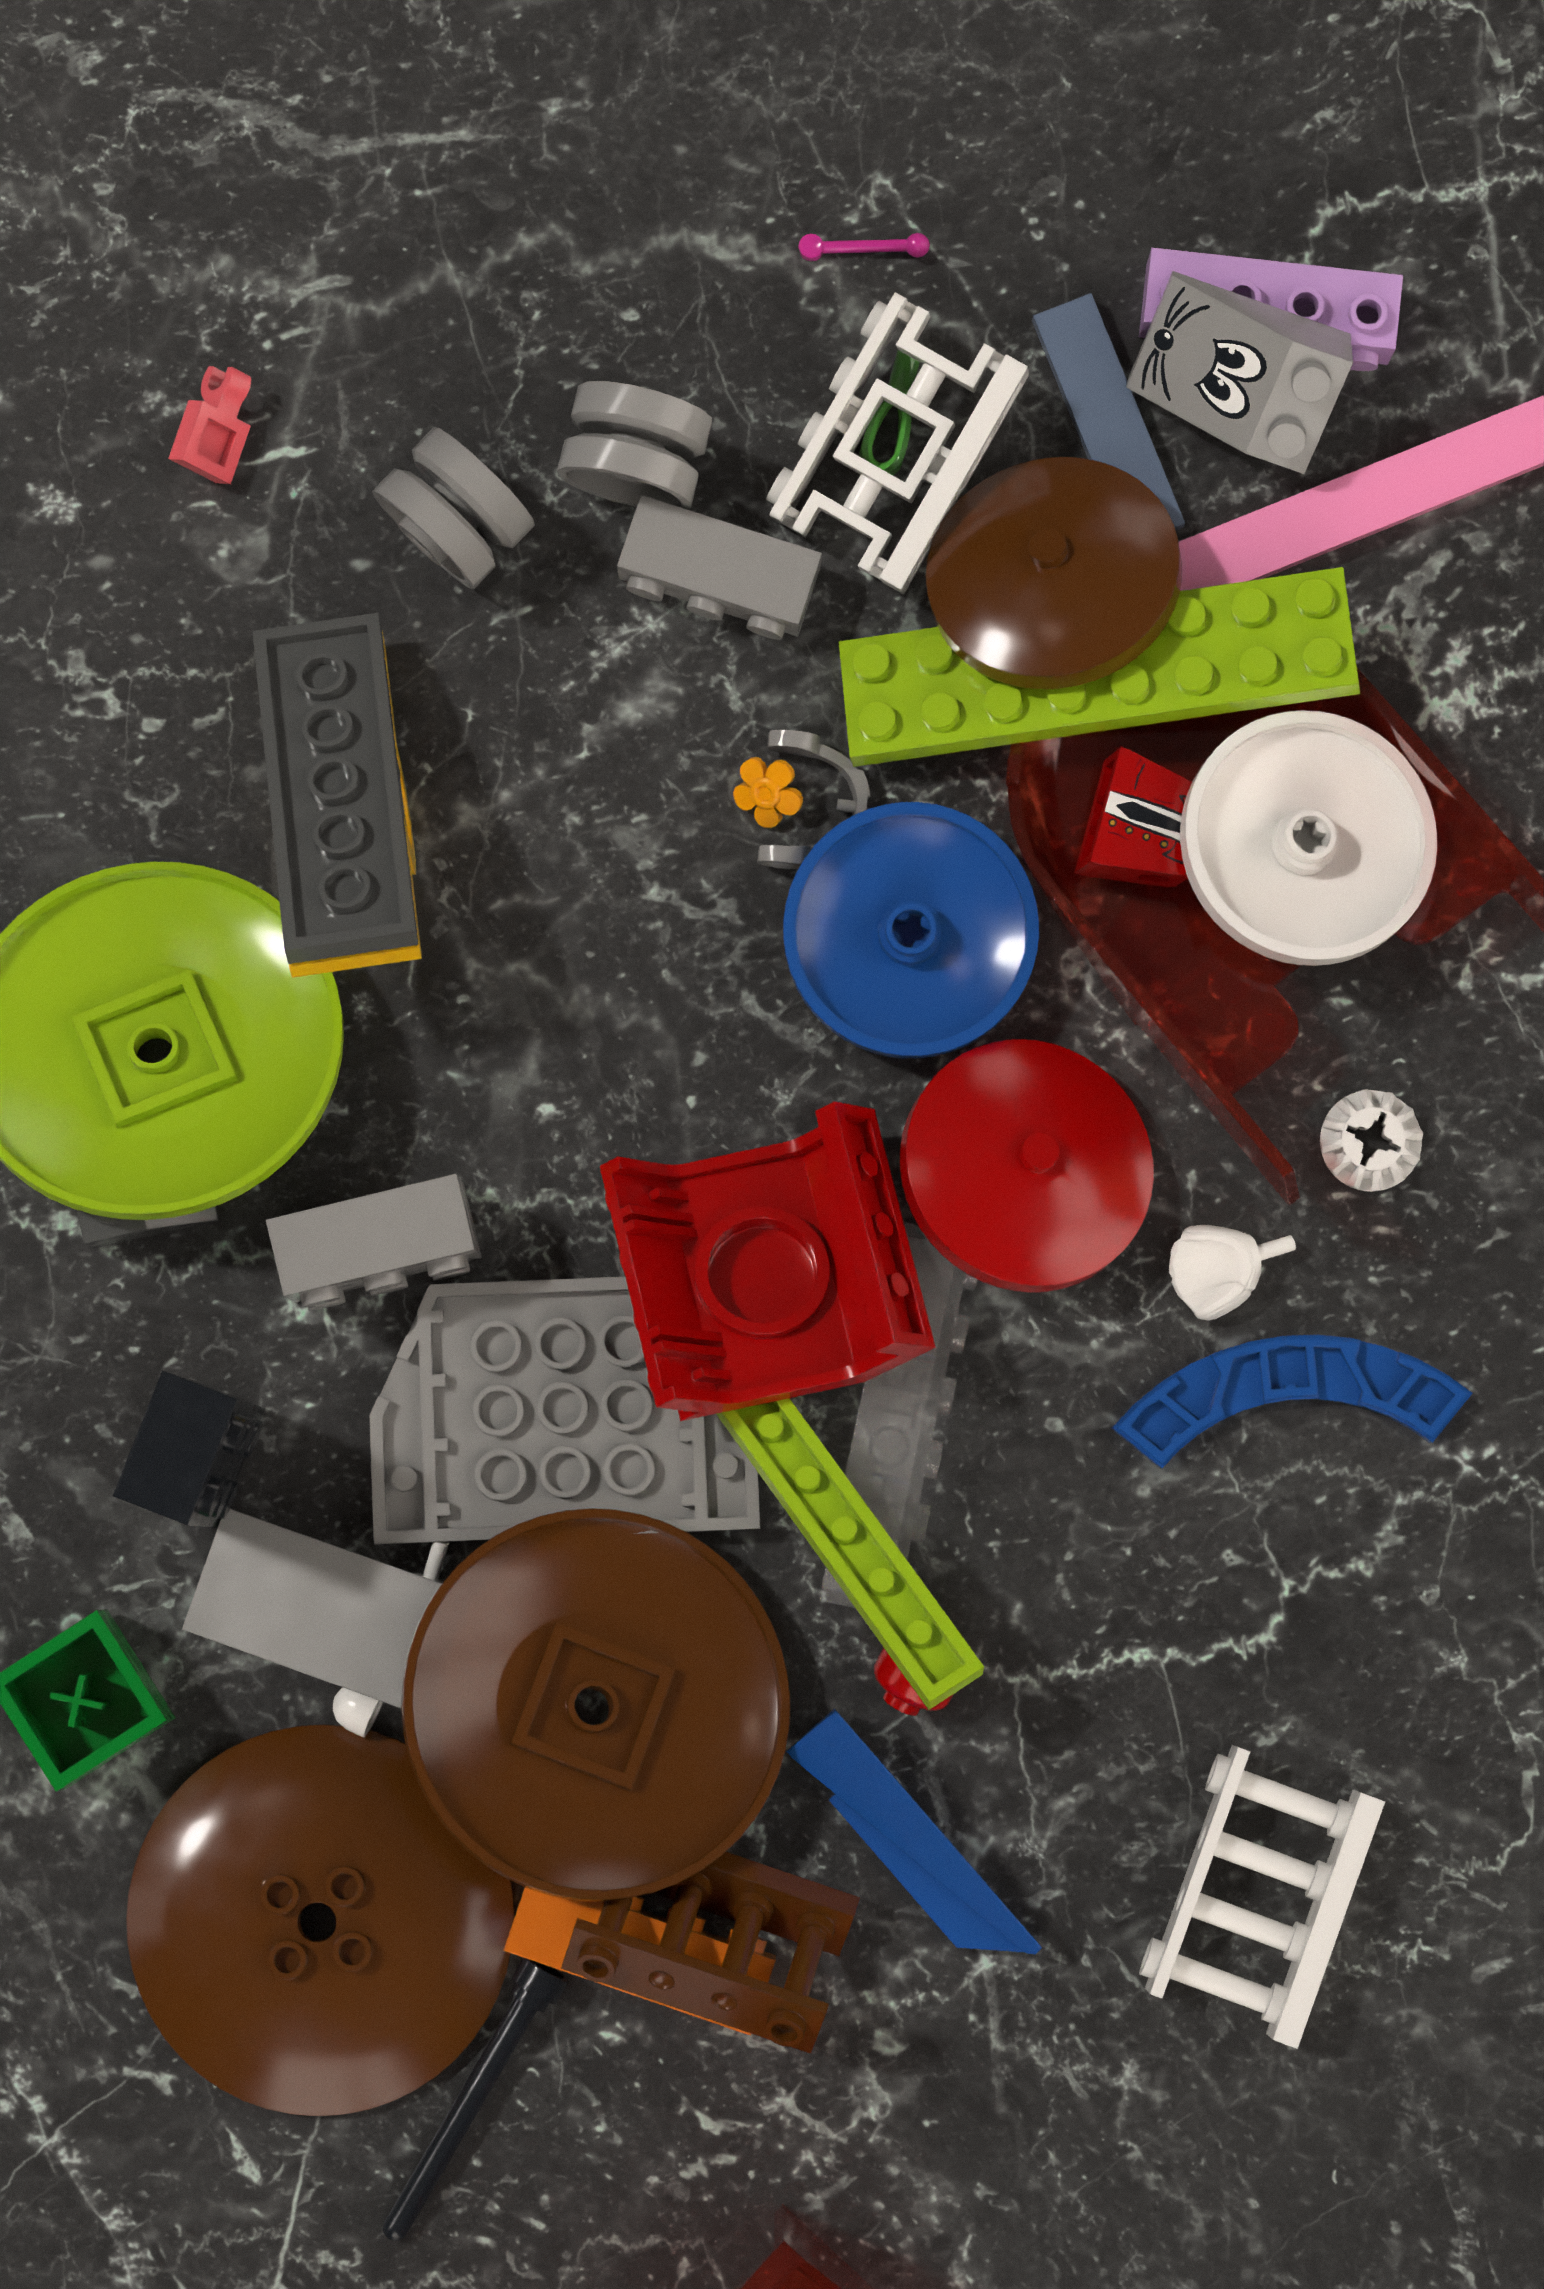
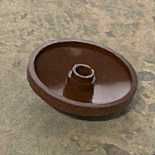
[926,457,1182,689]

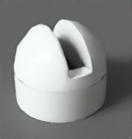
[333,1688,383,1738]

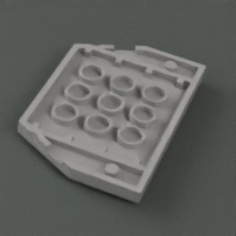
[369,1277,760,1544]

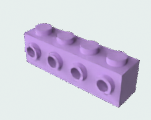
[1139,248,1403,371]

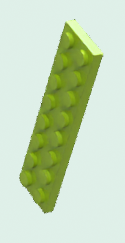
[839,567,1360,767]

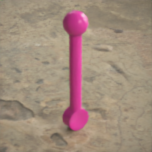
[799,233,930,262]

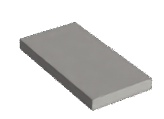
[182,1509,442,1708]

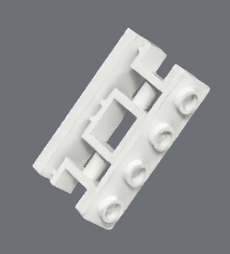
[766,292,1029,595]

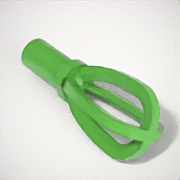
[859,350,920,475]

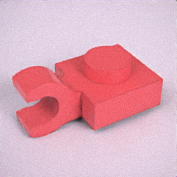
[168,366,251,484]

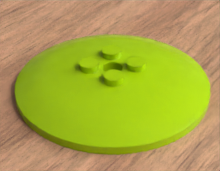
[0,862,344,1220]

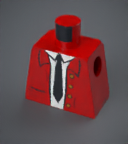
[1074,747,1192,887]

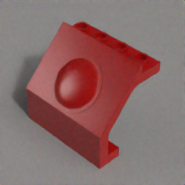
[600,1101,936,1421]

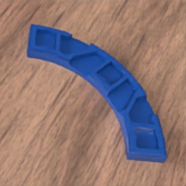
[1111,1335,1472,1469]

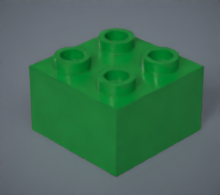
[0,1609,176,1792]

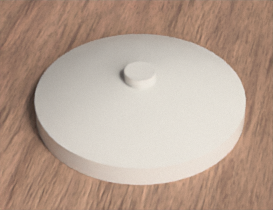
[1180,710,1437,966]

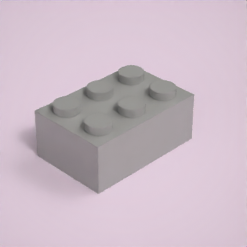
[266,1174,482,1311]

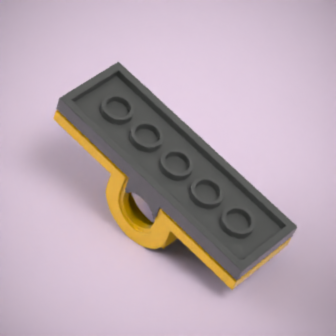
[252,613,422,978]

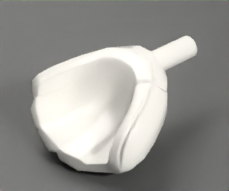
[1169,1225,1296,1321]

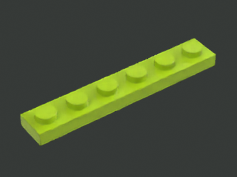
[716,1398,984,1710]

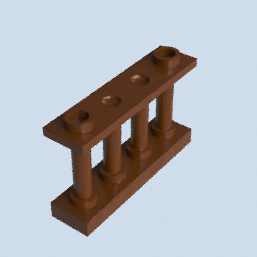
[561,1852,860,2054]

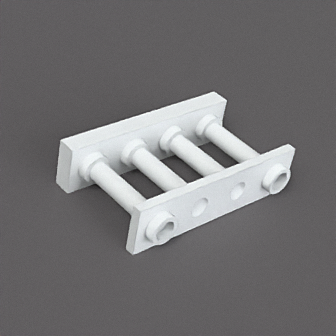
[1139,1745,1385,2049]

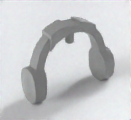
[757,730,871,869]

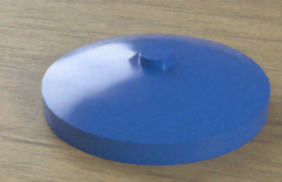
[783,802,1039,1059]

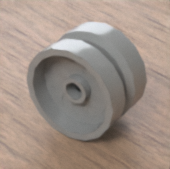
[557,381,712,510]
[372,427,535,589]

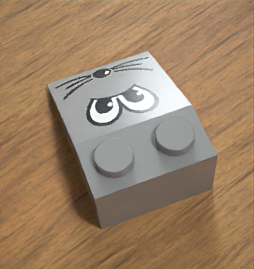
[1126,271,1353,474]

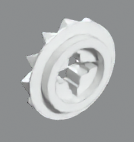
[1320,1089,1423,1192]

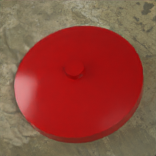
[900,1039,1154,1292]

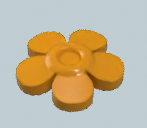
[733,757,803,828]

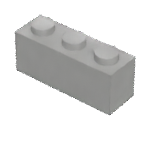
[617,495,822,640]

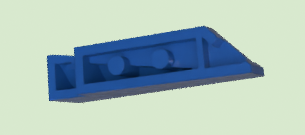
[786,1709,1042,1954]

